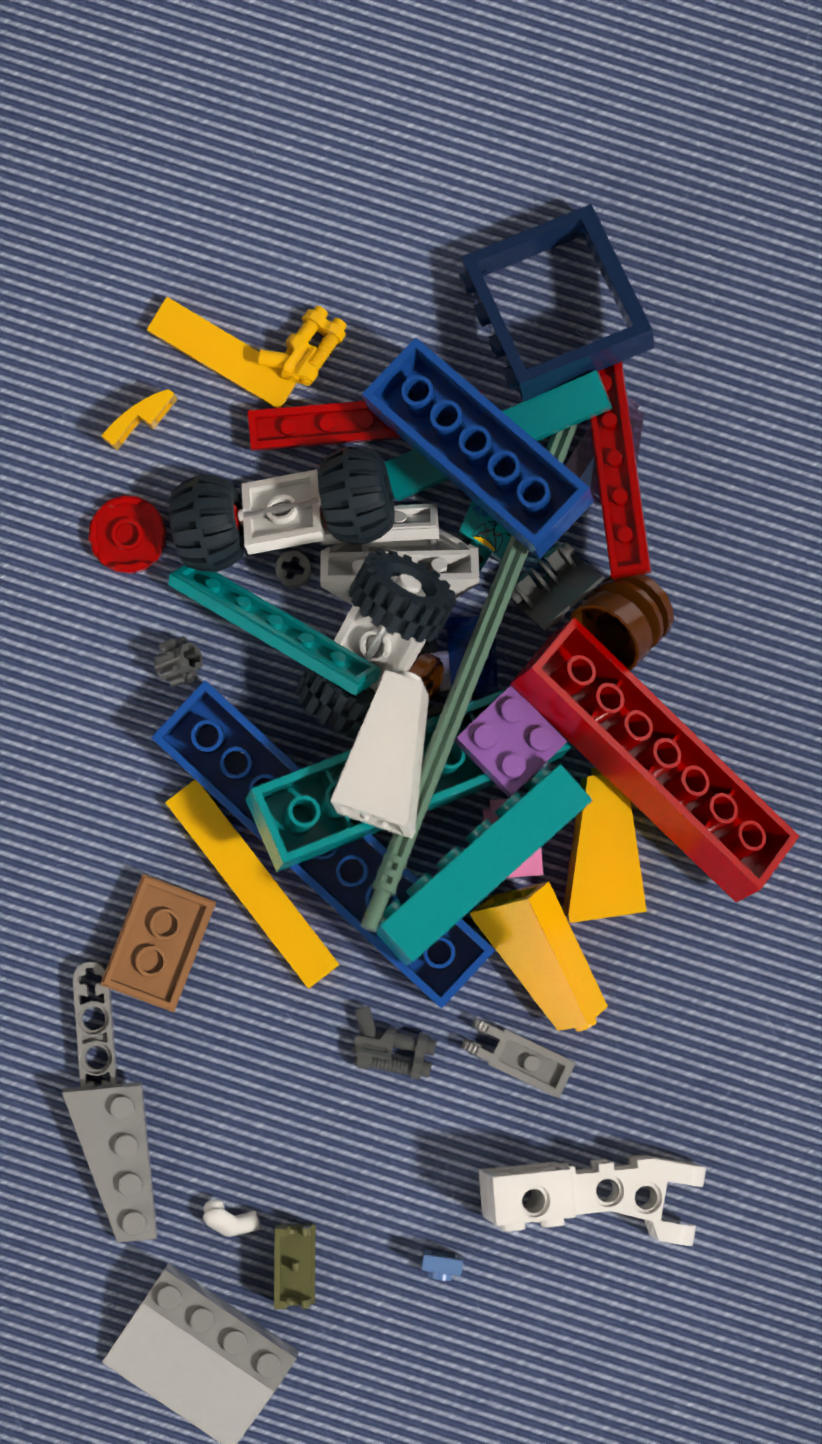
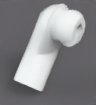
[203,1199,260,1237]

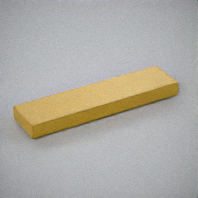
[147,297,297,408]

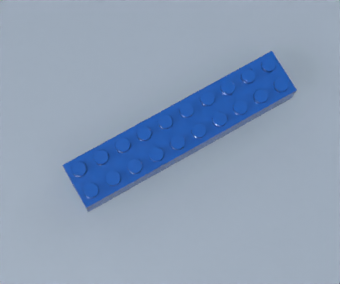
[151,680,496,1009]

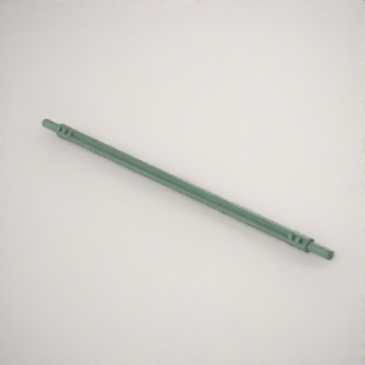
[361,423,580,932]

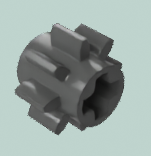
[154,636,203,687]

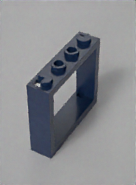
[459,204,655,402]

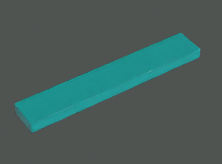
[384,370,613,501]
[168,565,381,696]

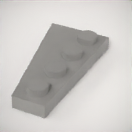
[62,1082,158,1243]

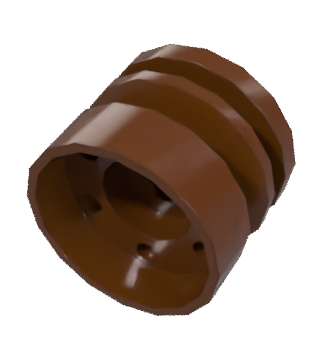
[570,574,674,671]

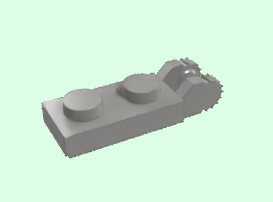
[461,1017,576,1098]

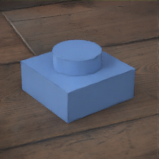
[421,1249,463,1281]

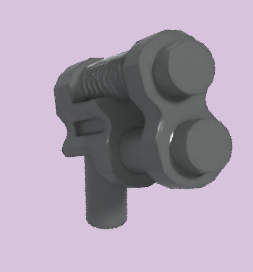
[353,1006,437,1080]

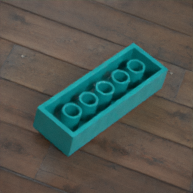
[376,764,593,966]

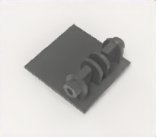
[511,542,604,631]

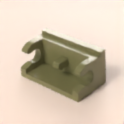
[274,1223,316,1309]

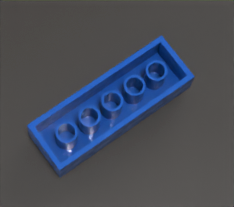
[362,337,594,559]

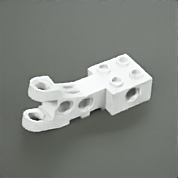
[478,1155,707,1246]

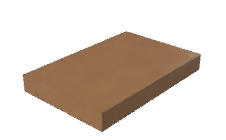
[100,874,216,1013]

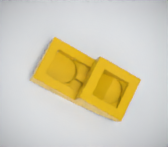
[101,389,178,451]

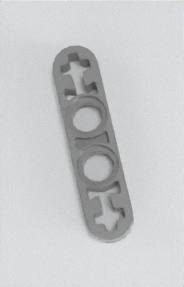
[73,961,118,1087]

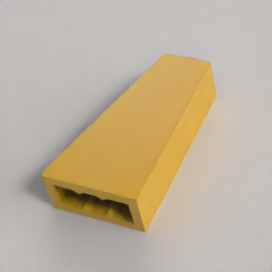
[563,767,647,923]
[470,881,608,1032]

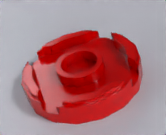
[88,495,167,574]

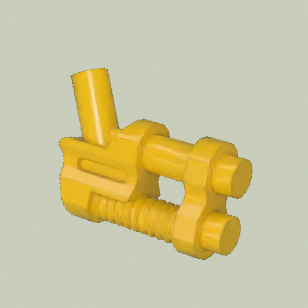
[258,305,347,386]

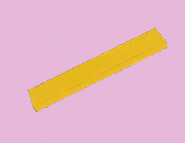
[165,779,340,989]

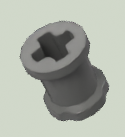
[275,550,312,589]

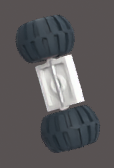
[169,446,395,572]

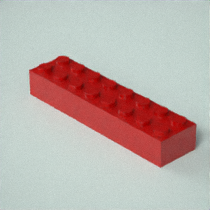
[510,617,800,903]

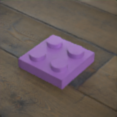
[454,685,567,798]

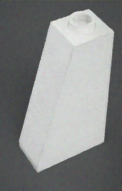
[330,670,429,839]

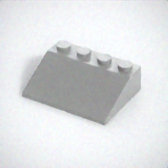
[102,1263,298,1444]

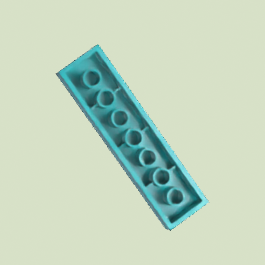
[245,689,572,872]

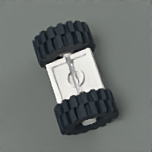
[296,550,457,739]

